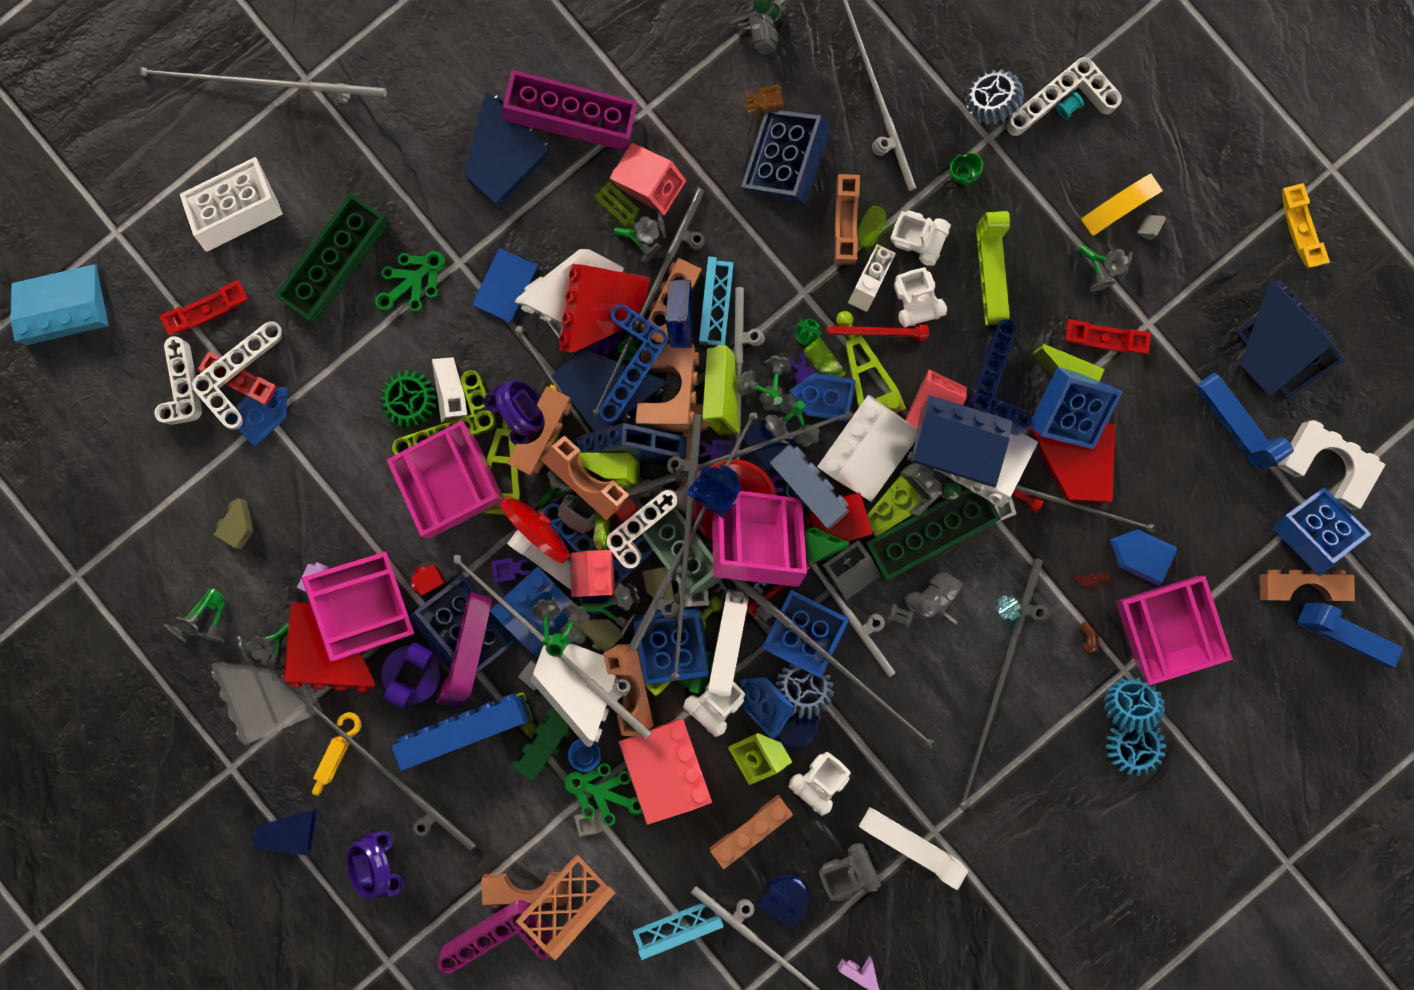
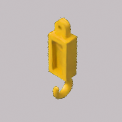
[312,712,361,796]

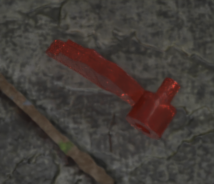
[1073,571,1110,587]

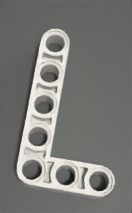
[1006,57,1122,136]
[192,321,283,430]
[859,807,969,890]

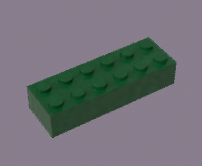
[274,192,390,325]
[863,488,1001,581]

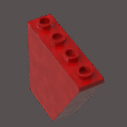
[559,264,650,352]
[1025,416,1115,503]
[283,602,375,692]

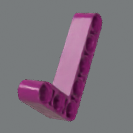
[437,592,492,709]
[438,900,552,973]

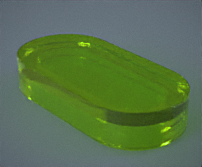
[857,206,886,248]

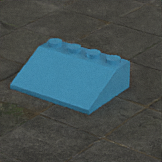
[10,264,109,345]

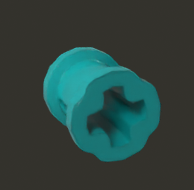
[1055,91,1084,120]

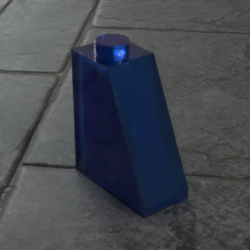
[665,279,693,348]
[252,808,317,855]

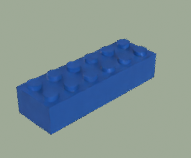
[392,693,532,771]

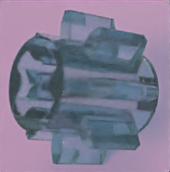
[995,595,1022,621]

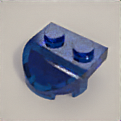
[686,465,741,518]
[777,703,821,750]
[757,875,810,930]

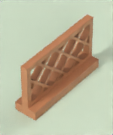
[515,855,615,960]

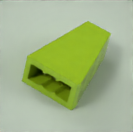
[703,345,740,436]

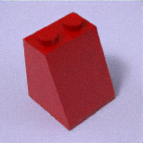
[805,492,873,542]

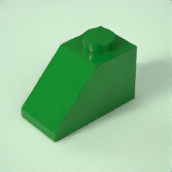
[804,527,849,563]

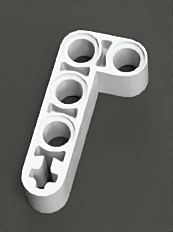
[155,337,202,425]
[606,489,679,568]
[507,530,571,589]

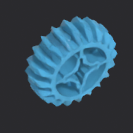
[1104,676,1165,734]
[1106,724,1166,776]

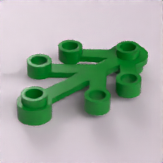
[375,251,445,312]
[565,763,642,826]

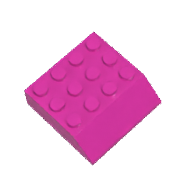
[387,420,504,539]
[712,488,807,587]
[302,552,414,662]
[1115,576,1233,685]

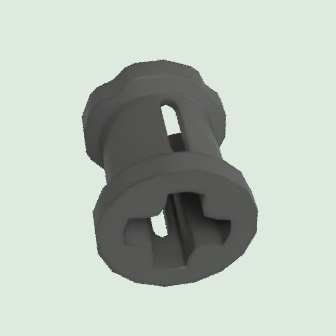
[887,604,914,629]

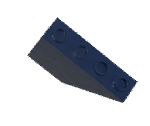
[464,91,550,209]
[1240,279,1334,396]
[551,349,667,432]
[573,423,687,465]

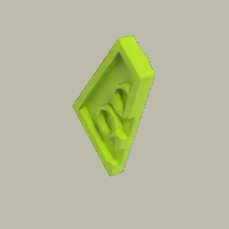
[867,475,923,537]

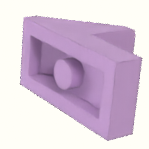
[837,956,879,990]

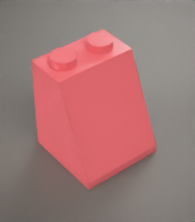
[610,143,686,216]
[905,370,967,428]
[570,550,615,597]

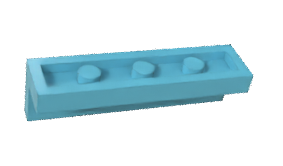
[699,256,734,346]
[633,898,724,960]

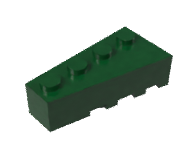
[511,706,573,781]

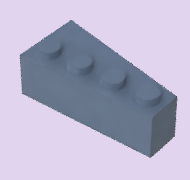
[770,445,850,529]

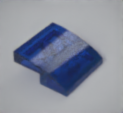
[743,412,801,471]

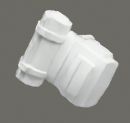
[891,210,951,266]
[894,267,947,328]
[683,682,745,737]
[788,752,851,816]

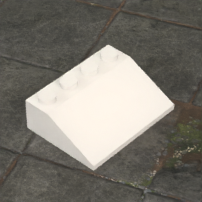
[180,157,283,252]
[817,395,917,502]

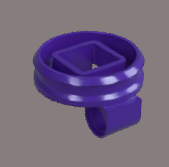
[483,380,545,446]
[381,642,442,709]
[346,831,403,900]

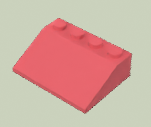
[618,719,712,825]

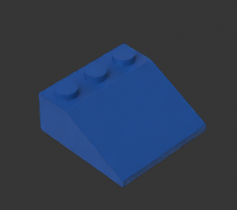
[1029,367,1123,449]
[1273,487,1371,576]
[490,566,575,658]
[762,590,849,678]
[633,606,709,685]

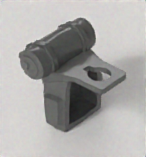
[558,493,605,533]
[904,572,964,625]
[819,843,881,902]

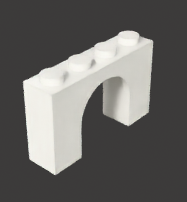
[1277,420,1386,510]

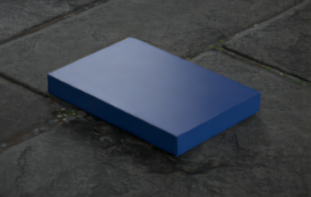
[472,248,538,323]

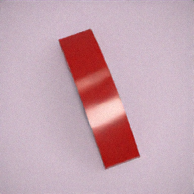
[159,280,249,336]
[1065,319,1151,354]
[198,351,277,405]

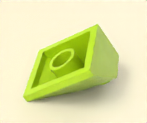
[728,733,792,785]

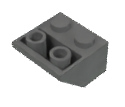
[821,540,881,600]

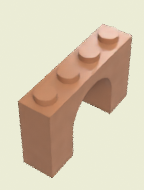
[636,344,699,432]

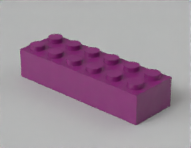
[501,70,637,151]

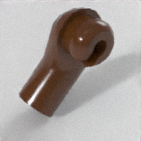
[1078,621,1099,654]

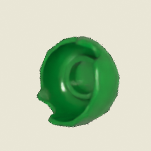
[949,151,983,185]

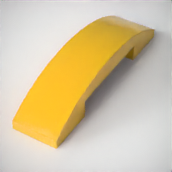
[1080,174,1163,237]
[1282,183,1330,268]

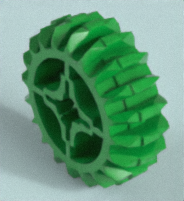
[379,370,437,428]

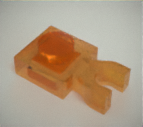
[745,84,784,112]

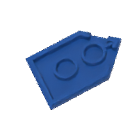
[789,373,856,422]
[227,387,288,447]
[1109,529,1177,586]
[740,677,795,739]

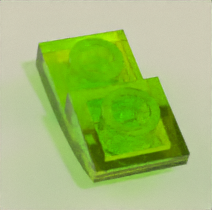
[803,338,846,377]

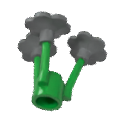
[163,588,225,643]
[532,599,590,657]

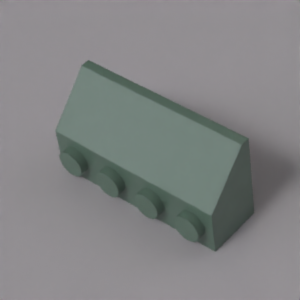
[639,503,723,597]

